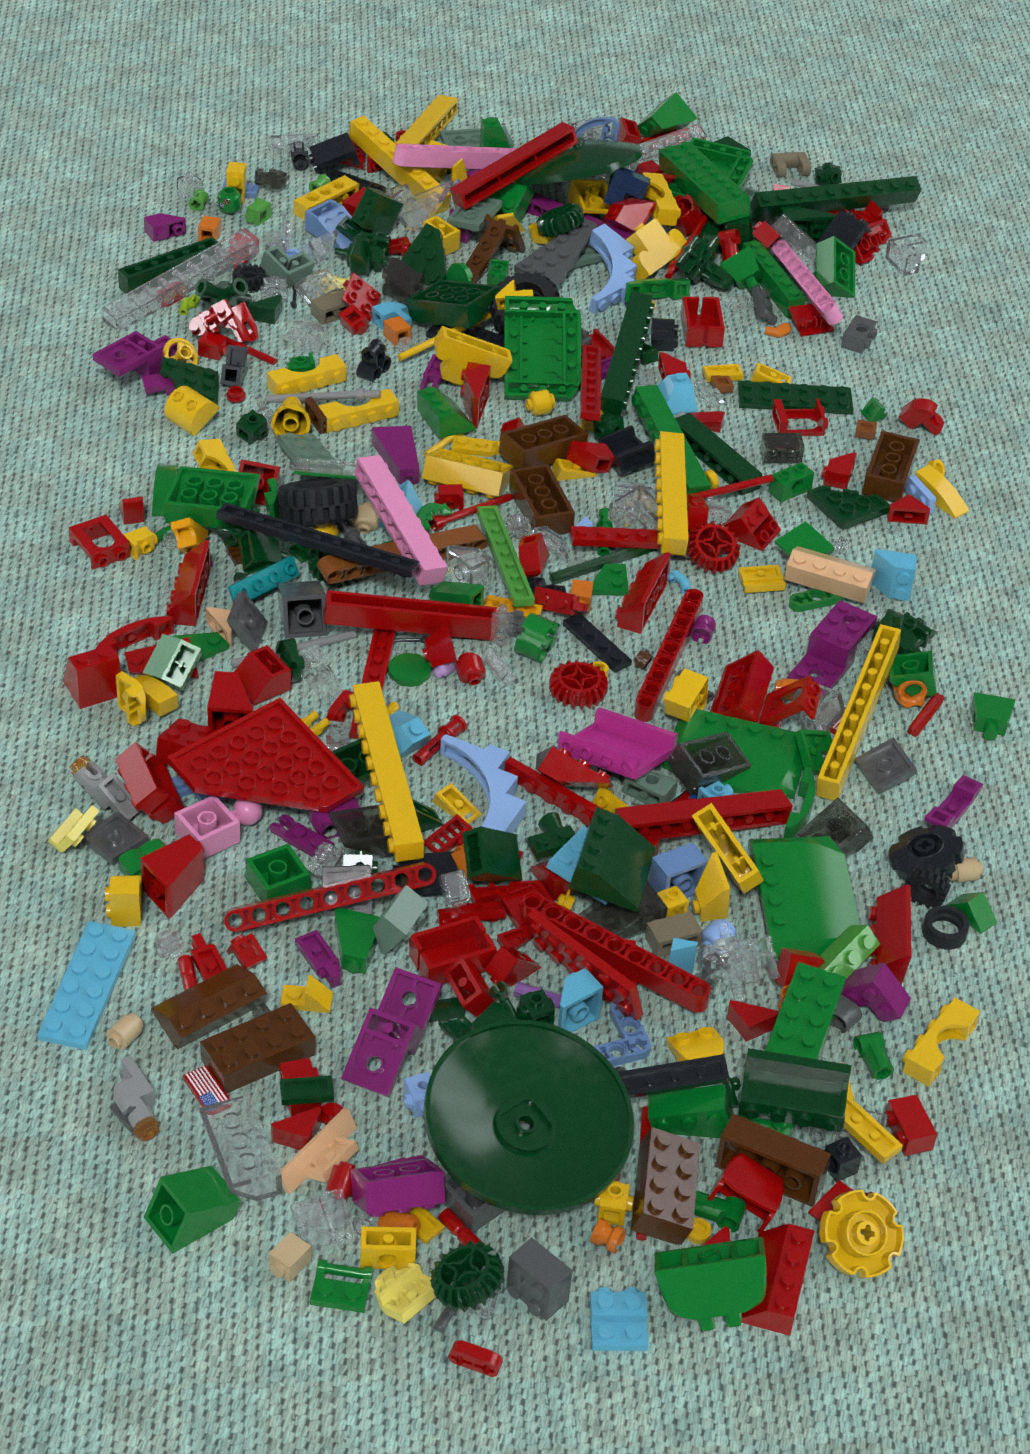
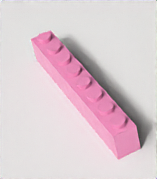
[354,455,447,586]

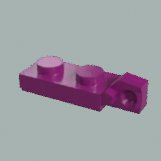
[295,930,341,989]

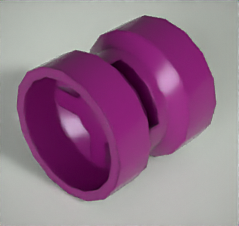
[691,615,716,644]

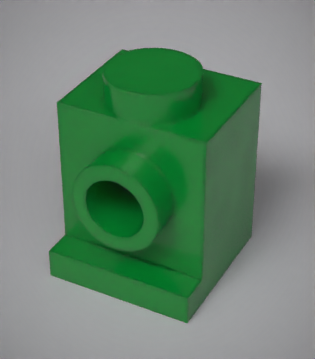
[487,259,509,286]
[286,353,315,372]

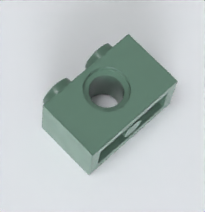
[623,769,678,804]

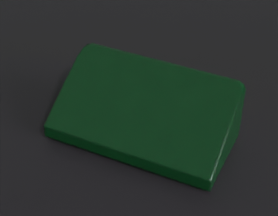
[410,997,465,1023]

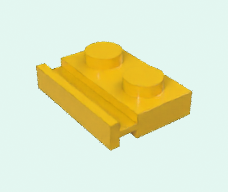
[738,565,786,593]

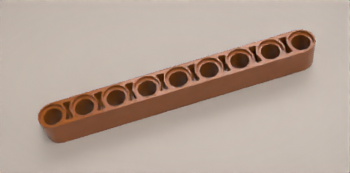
[317,525,488,584]

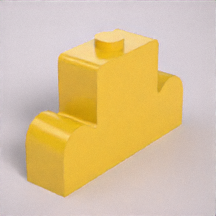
[626,219,687,280]
[434,326,512,385]
[692,803,764,894]

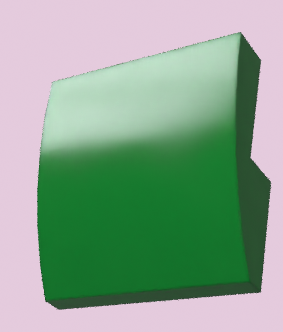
[264,478,280,519]

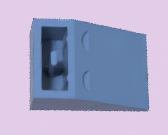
[305,199,360,249]

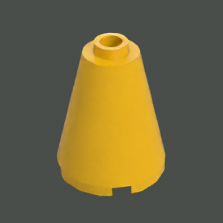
[271,396,311,437]

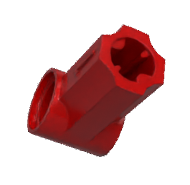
[718,229,740,261]

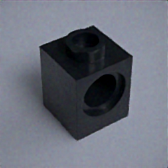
[825,1137,862,1183]

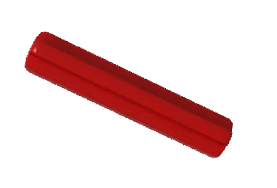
[907,692,945,737]

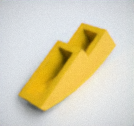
[915,464,969,519]
[135,675,178,717]

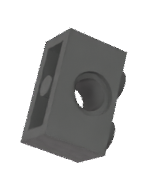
[841,315,878,354]

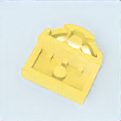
[47,805,99,853]
[374,1263,435,1324]

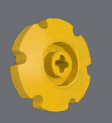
[819,1190,904,1278]

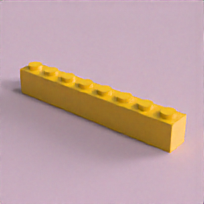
[395,94,458,145]
[349,115,451,215]
[654,431,689,556]

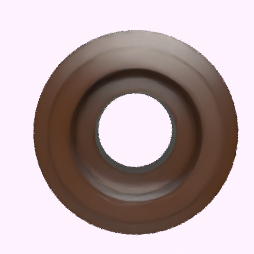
[634,649,653,670]

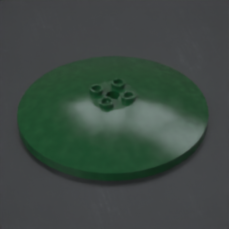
[511,138,642,184]
[423,1020,634,1215]

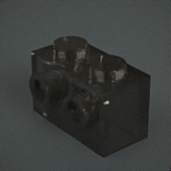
[760,433,805,463]

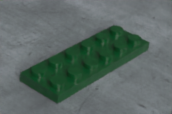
[737,380,854,415]

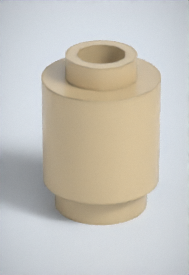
[948,857,983,883]
[106,1013,144,1050]

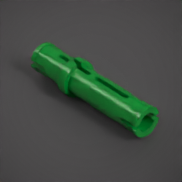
[597,508,613,556]

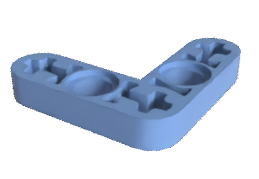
[594,1002,651,1067]

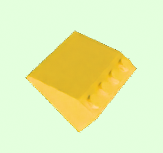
[422,448,516,498]

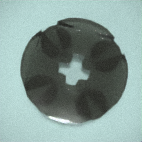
[254,168,290,189]

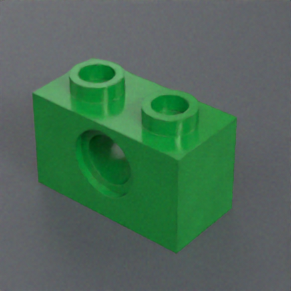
[768,462,814,503]

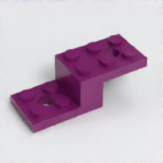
[92,331,183,377]
[787,600,878,698]
[341,967,443,1098]

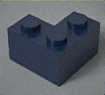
[603,167,651,205]

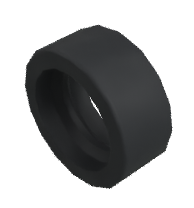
[922,905,970,950]

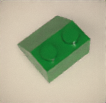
[889,650,937,698]

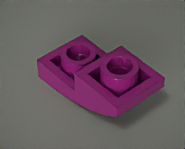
[141,374,176,396]

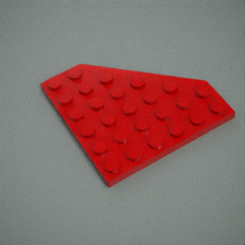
[167,698,364,813]

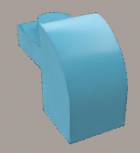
[372,302,412,330]

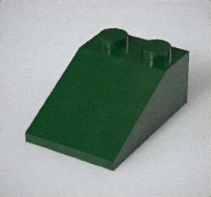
[777,206,836,247]

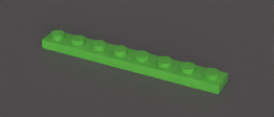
[477,505,535,607]

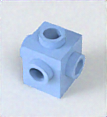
[403,1072,430,1118]

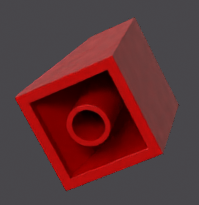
[63,644,120,709]
[207,671,253,731]
[140,834,205,919]

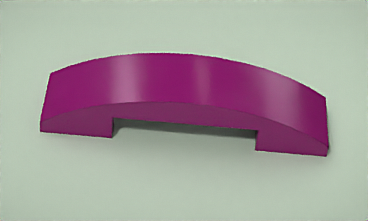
[924,775,983,828]

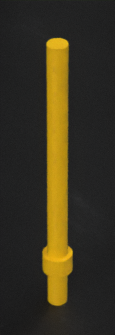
[397,311,491,361]

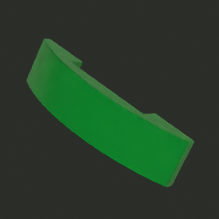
[624,278,690,302]
[152,464,178,517]
[784,766,815,838]

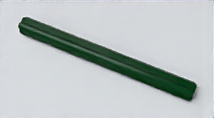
[549,548,657,584]

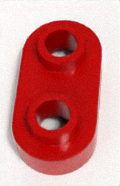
[326,689,354,727]

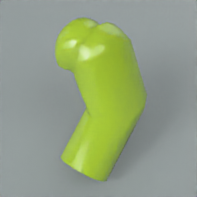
[179,294,200,315]

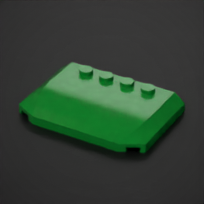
[668,137,753,197]
[504,296,581,402]
[662,709,803,799]
[748,836,860,961]

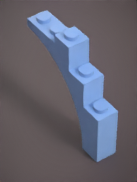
[589,224,637,314]
[440,734,526,833]

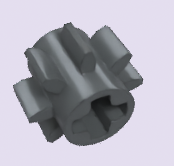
[503,609,526,637]

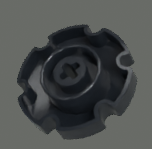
[889,825,965,880]

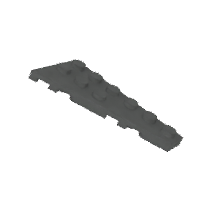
[514,218,598,289]

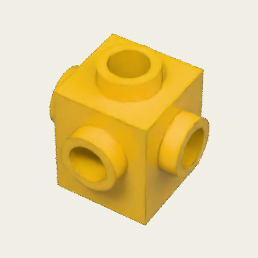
[594,1181,634,1226]

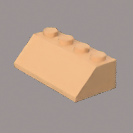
[785,546,877,604]

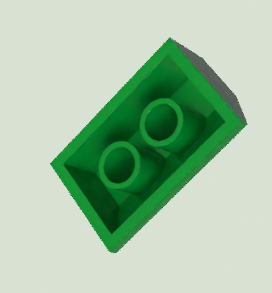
[816,236,855,298]
[417,387,476,438]

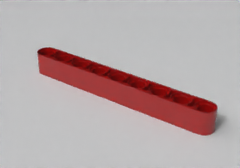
[634,589,704,722]
[224,862,436,932]
[521,892,711,1013]

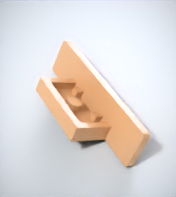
[278,1108,359,1194]

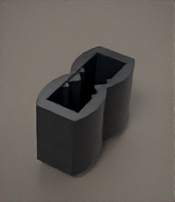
[651,318,678,352]

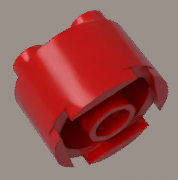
[669,194,703,237]

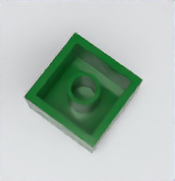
[245,843,310,907]

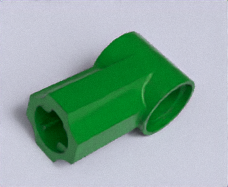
[853,1031,894,1080]
[694,1191,747,1232]

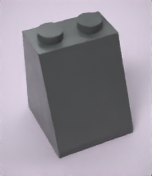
[277,580,328,639]

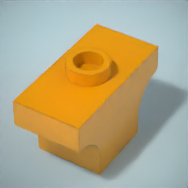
[171,517,208,554]

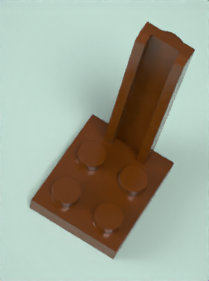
[466,214,526,283]

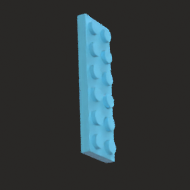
[37,921,136,1050]

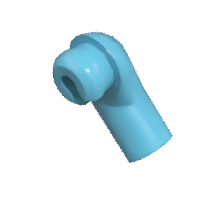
[668,570,691,594]

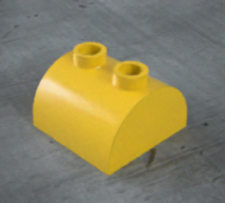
[164,386,220,436]

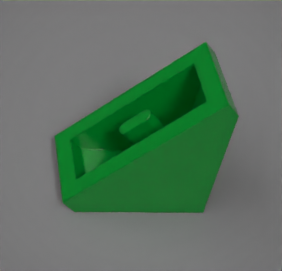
[946,892,997,934]

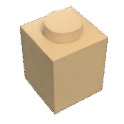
[269,1232,311,1282]

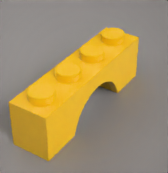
[642,172,681,226]
[267,354,347,395]
[318,388,399,433]
[192,439,236,472]
[902,997,981,1087]

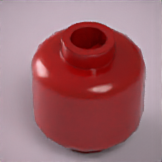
[455,652,486,686]

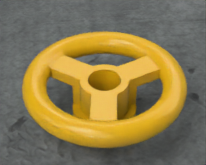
[163,338,198,366]

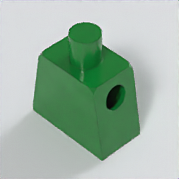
[720,246,762,292]
[970,692,1016,740]

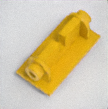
[592,788,629,813]

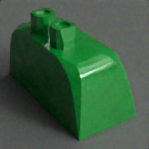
[655,1237,766,1331]

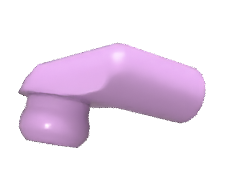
[433,662,455,679]

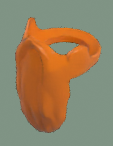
[892,680,927,708]

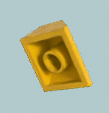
[691,852,730,922]

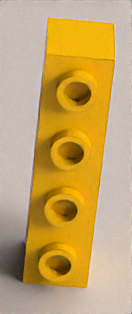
[293,175,359,221]

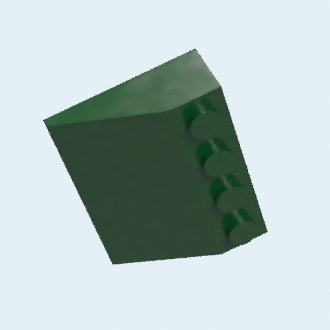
[406,279,499,329]
[569,807,656,912]

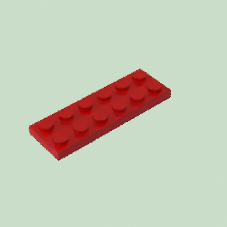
[527,909,643,1021]

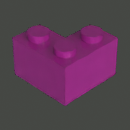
[843,962,911,1022]

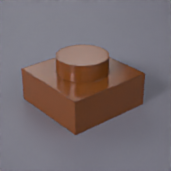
[710,376,734,393]
[855,420,877,440]

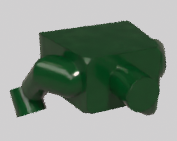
[215,525,289,581]
[438,981,520,1039]

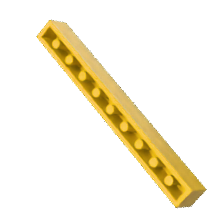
[816,624,901,802]
[349,681,424,862]

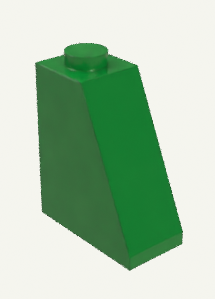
[479,117,511,148]
[429,581,484,606]
[334,907,379,974]

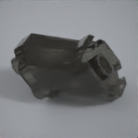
[382,257,425,308]

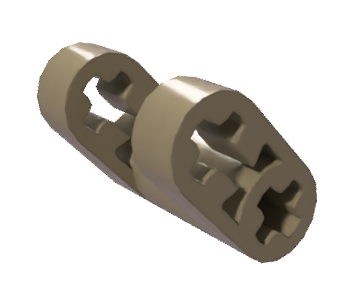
[770,152,811,178]

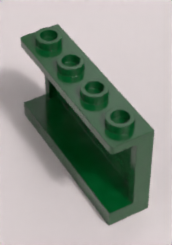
[738,1048,851,1132]

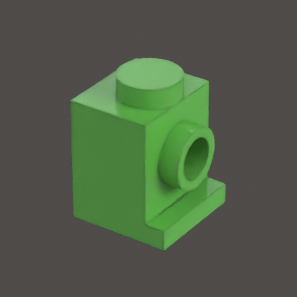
[245,197,271,226]

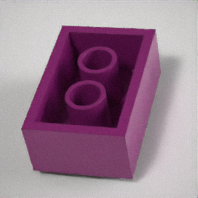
[351,1158,445,1217]

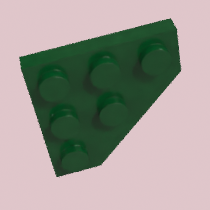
[396,223,447,286]
[160,356,218,405]
[807,485,890,530]

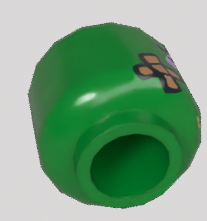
[218,186,241,213]

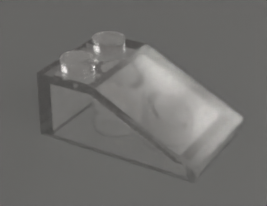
[398,181,452,233]

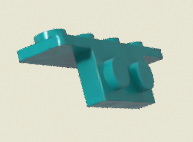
[228,556,299,603]

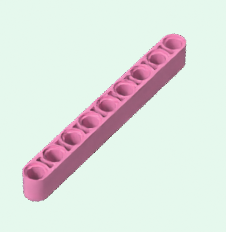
[393,144,516,169]
[771,240,843,325]

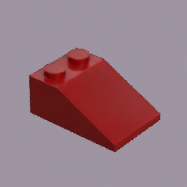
[460,362,491,429]

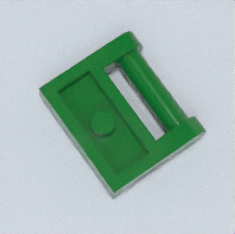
[310,1259,373,1313]

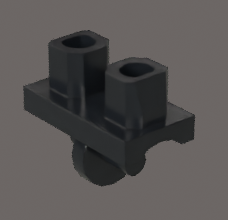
[291,141,309,171]

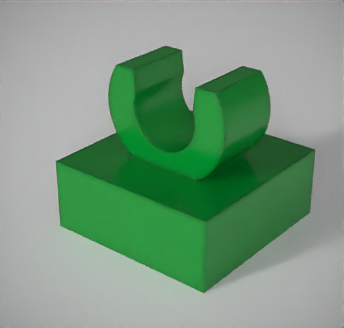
[861,397,888,422]

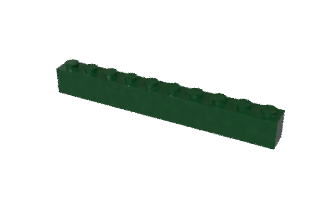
[750,176,922,219]
[601,291,655,416]

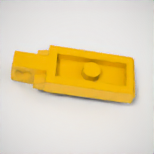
[451,435,501,457]

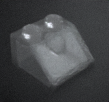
[445,545,493,593]

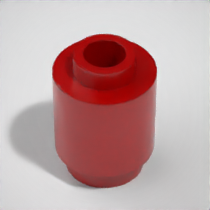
[325,1161,355,1203]

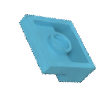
[589,1287,648,1351]

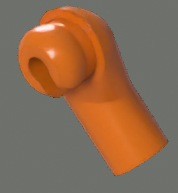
[764,323,791,338]

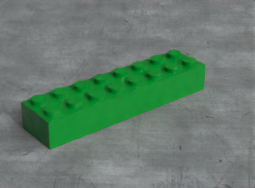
[659,141,750,224]
[740,962,846,1137]

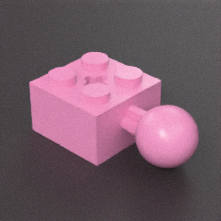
[174,796,262,859]

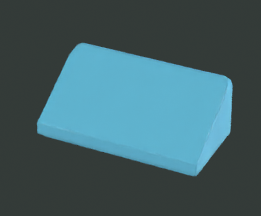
[669,938,698,974]

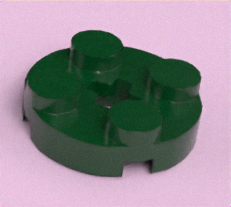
[276,638,305,683]

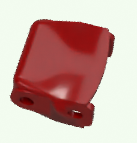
[707,1153,785,1233]

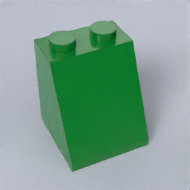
[637,92,697,137]
[144,1165,241,1254]

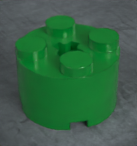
[514,613,560,663]

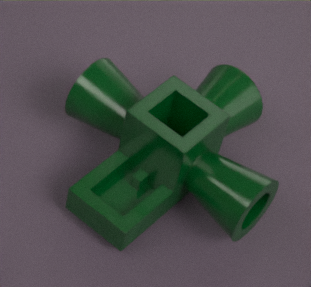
[196,278,252,308]
[527,812,588,859]

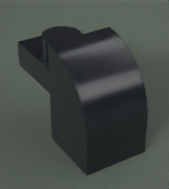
[220,345,248,386]

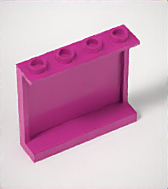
[557,707,678,780]

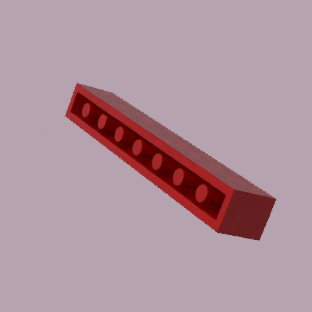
[614,789,793,841]

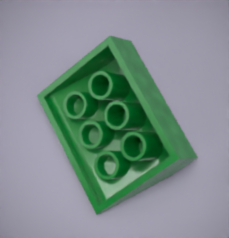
[163,466,260,530]

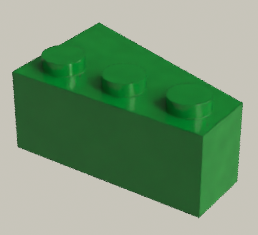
[648,1084,734,1138]

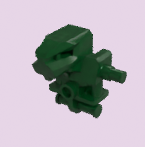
[335,230,397,275]
[675,235,734,289]
[871,609,936,655]

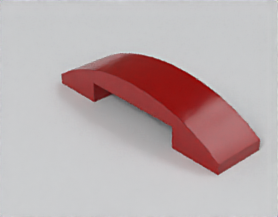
[96,616,174,655]

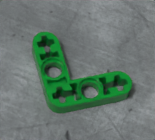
[788,589,844,612]

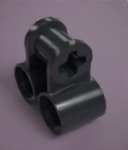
[356,339,391,383]

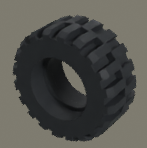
[490,271,560,336]
[277,478,358,526]

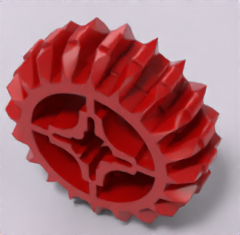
[687,520,741,574]
[549,660,608,710]

